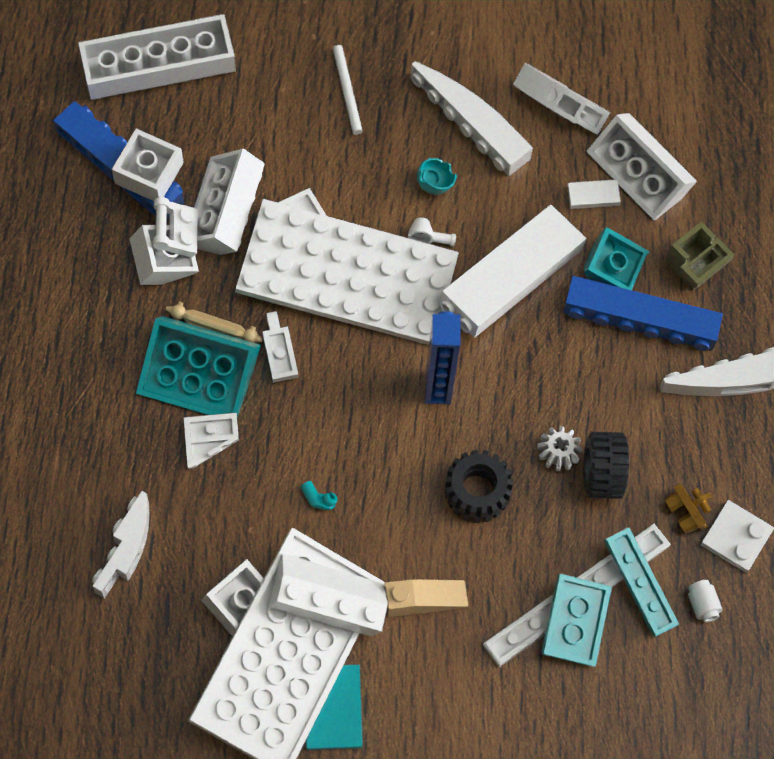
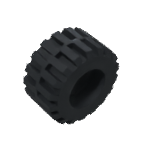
[583,431,629,499]
[444,450,513,523]

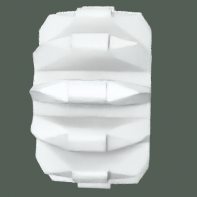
[537,425,583,472]

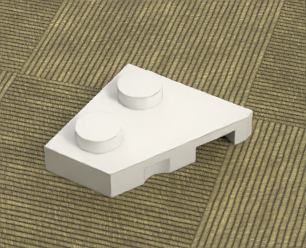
[184,413,239,469]

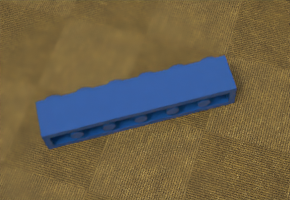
[53,101,184,220]
[563,276,723,351]
[425,311,460,404]

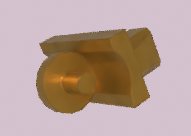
[665,483,713,534]

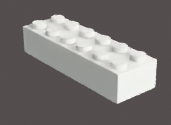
[78,14,236,100]

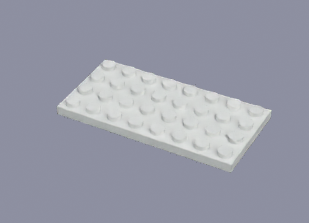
[235,199,459,345]
[188,528,385,759]

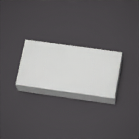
[567,180,621,209]

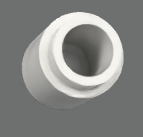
[688,580,723,622]

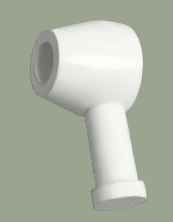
[408,218,456,247]

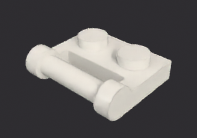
[153,197,197,258]

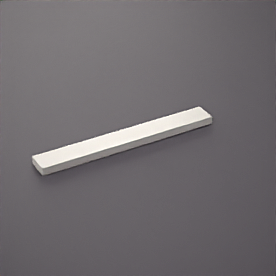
[483,524,671,667]

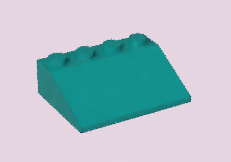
[136,316,261,418]

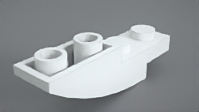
[513,63,610,135]
[92,491,149,599]

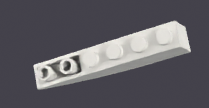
[411,61,533,176]
[659,347,774,396]

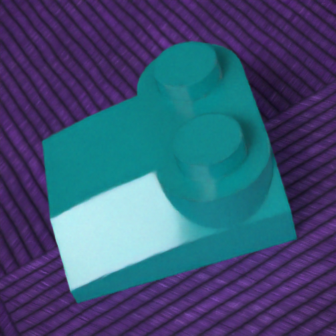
[584,227,649,290]

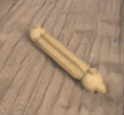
[166,302,263,343]

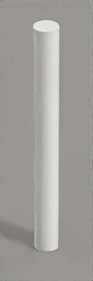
[333,45,363,135]

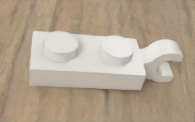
[263,311,299,383]

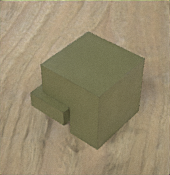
[666,221,735,290]

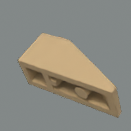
[385,579,468,617]

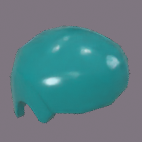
[417,158,457,195]

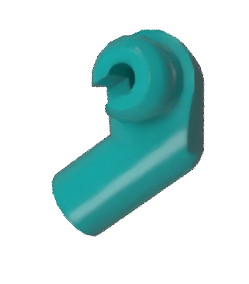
[300,481,338,511]

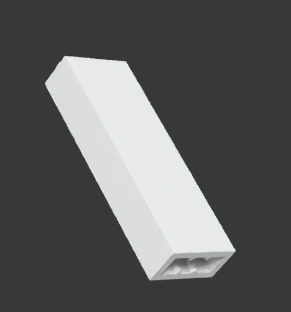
[439,205,586,338]

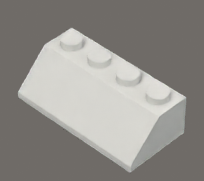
[586,113,697,220]
[194,149,265,255]
[269,554,387,637]

